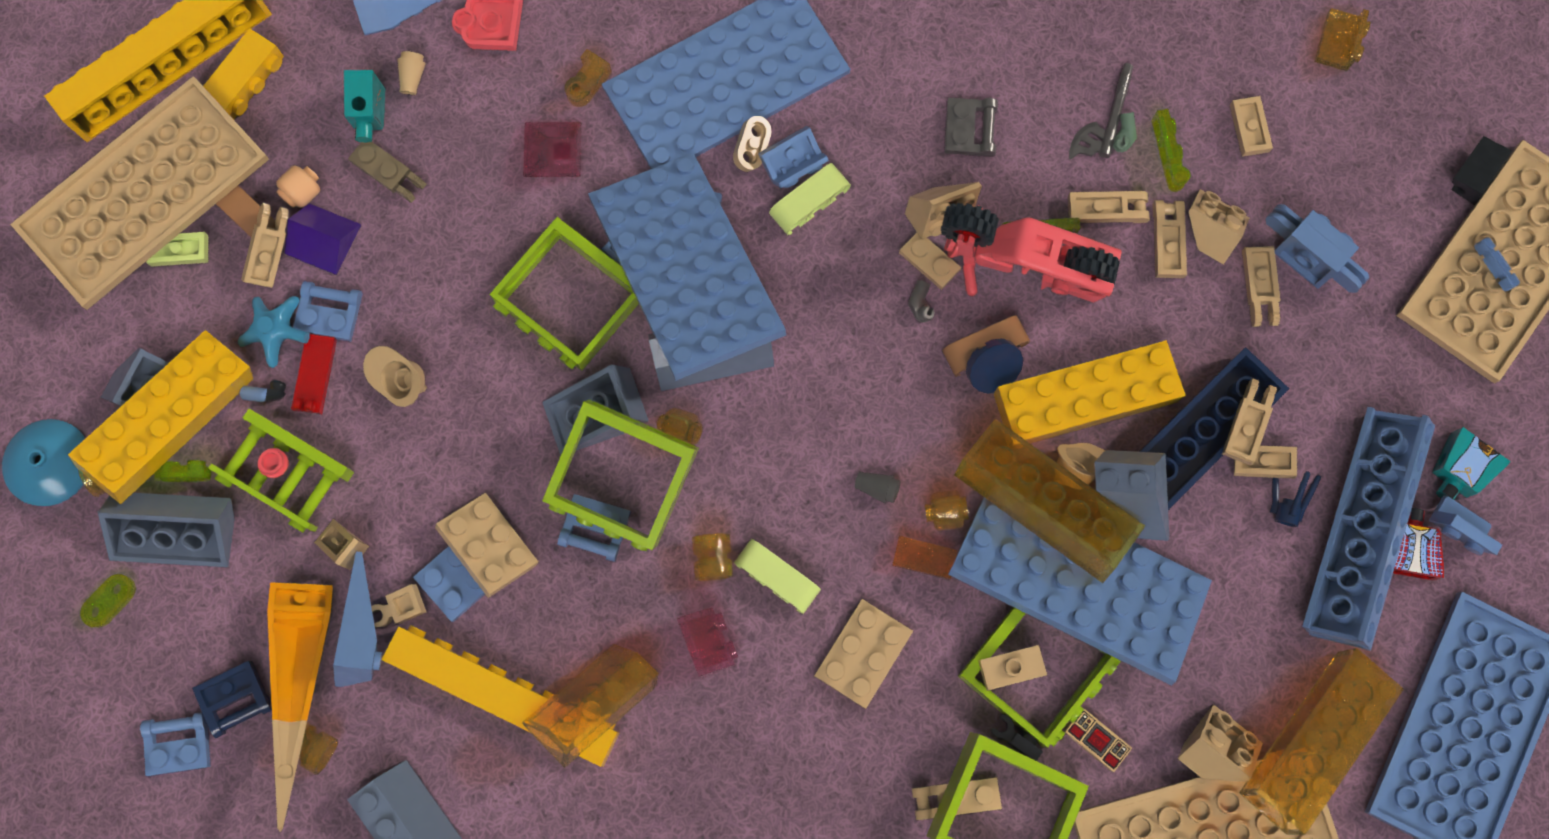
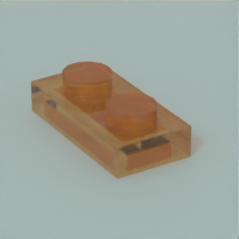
[892,536,958,580]

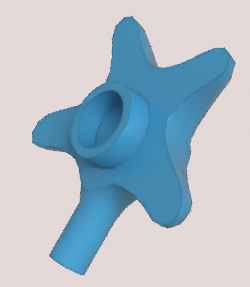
[237,296,310,368]

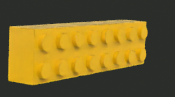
[44,0,272,142]

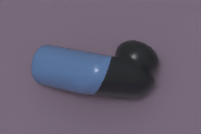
[240,380,286,402]

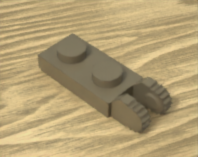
[348,142,427,203]

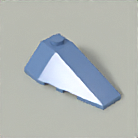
[353,0,442,35]
[333,551,382,687]

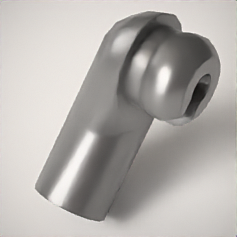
[908,280,935,323]

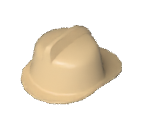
[363,346,427,407]
[1055,443,1105,487]

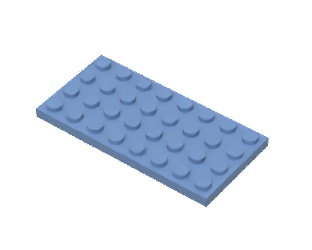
[602,0,851,169]
[588,153,786,381]
[948,474,1212,686]
[1365,592,1549,839]

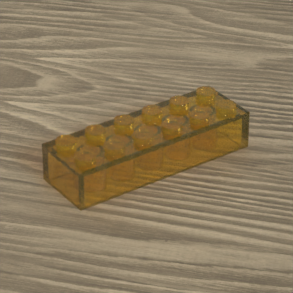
[954,419,1145,583]
[1239,648,1404,835]

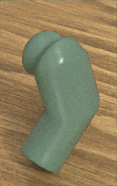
[1113,112,1137,152]

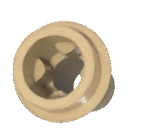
[397,51,426,95]

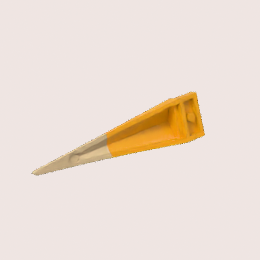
[267,582,333,832]

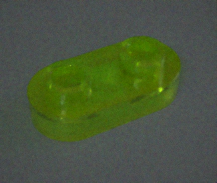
[154,460,212,482]
[80,574,136,628]

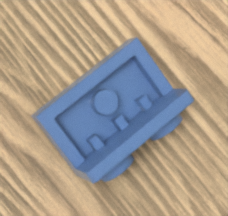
[758,126,829,188]
[1429,496,1502,555]

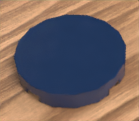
[966,338,1024,394]

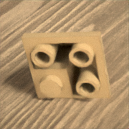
[905,182,982,239]
[1188,189,1249,265]
[1178,704,1263,782]

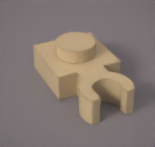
[371,584,426,627]

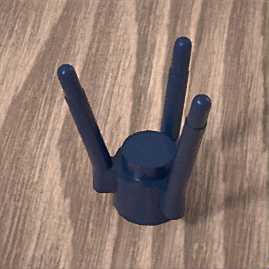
[1270,471,1321,527]

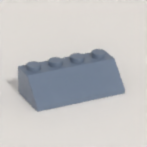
[648,333,774,391]
[98,493,235,567]
[347,760,462,839]

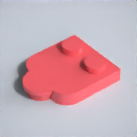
[452,0,523,51]

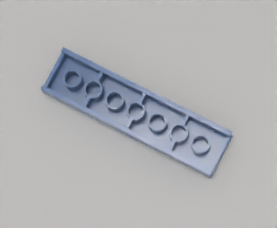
[1302,407,1435,651]

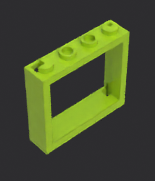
[489,217,639,371]
[542,400,699,551]
[958,607,1121,748]
[926,732,1089,839]

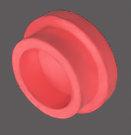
[258,448,289,478]

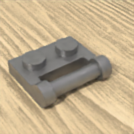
[945,98,998,157]

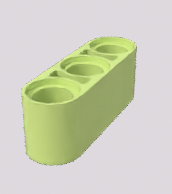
[769,163,851,235]
[733,539,821,614]

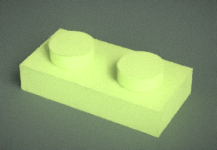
[146,232,208,267]

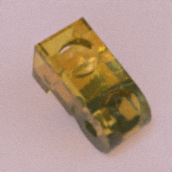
[564,49,612,107]

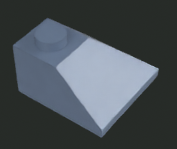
[101,348,169,407]

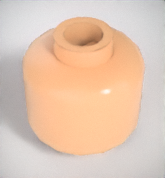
[276,165,320,208]

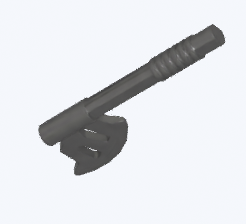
[1069,63,1133,159]

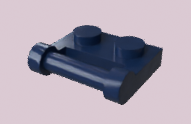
[192,660,272,738]

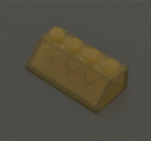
[522,644,659,768]

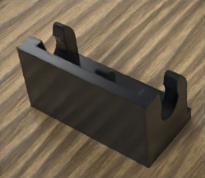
[1451,136,1513,205]

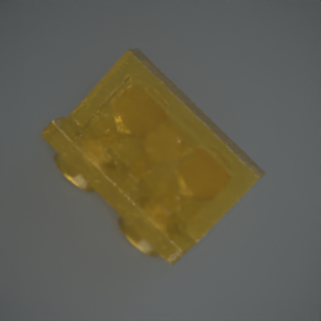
[1314,8,1371,71]

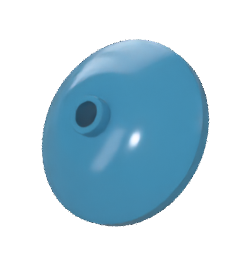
[2,419,88,506]

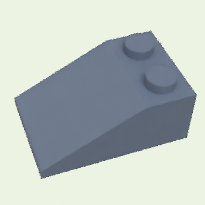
[542,364,649,455]
[1094,450,1170,541]

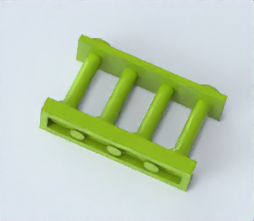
[208,409,354,533]

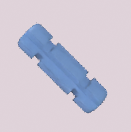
[1474,237,1520,291]

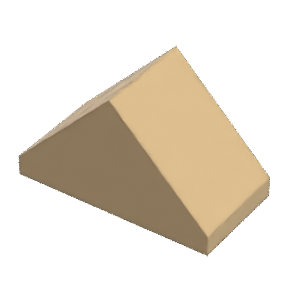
[314,519,369,570]

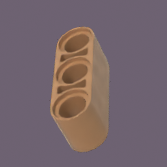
[216,186,275,237]
[942,315,1030,377]

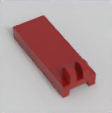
[291,334,337,415]

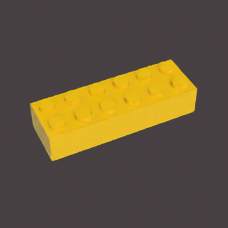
[68,330,253,504]
[994,340,1186,449]

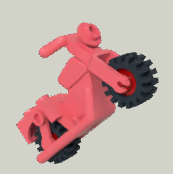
[941,203,1122,303]

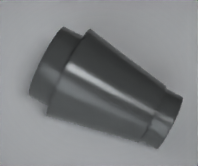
[855,471,901,504]

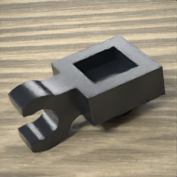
[990,714,1043,761]

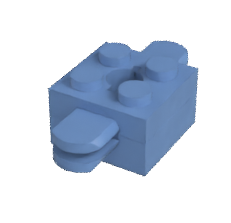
[1265,204,1369,293]

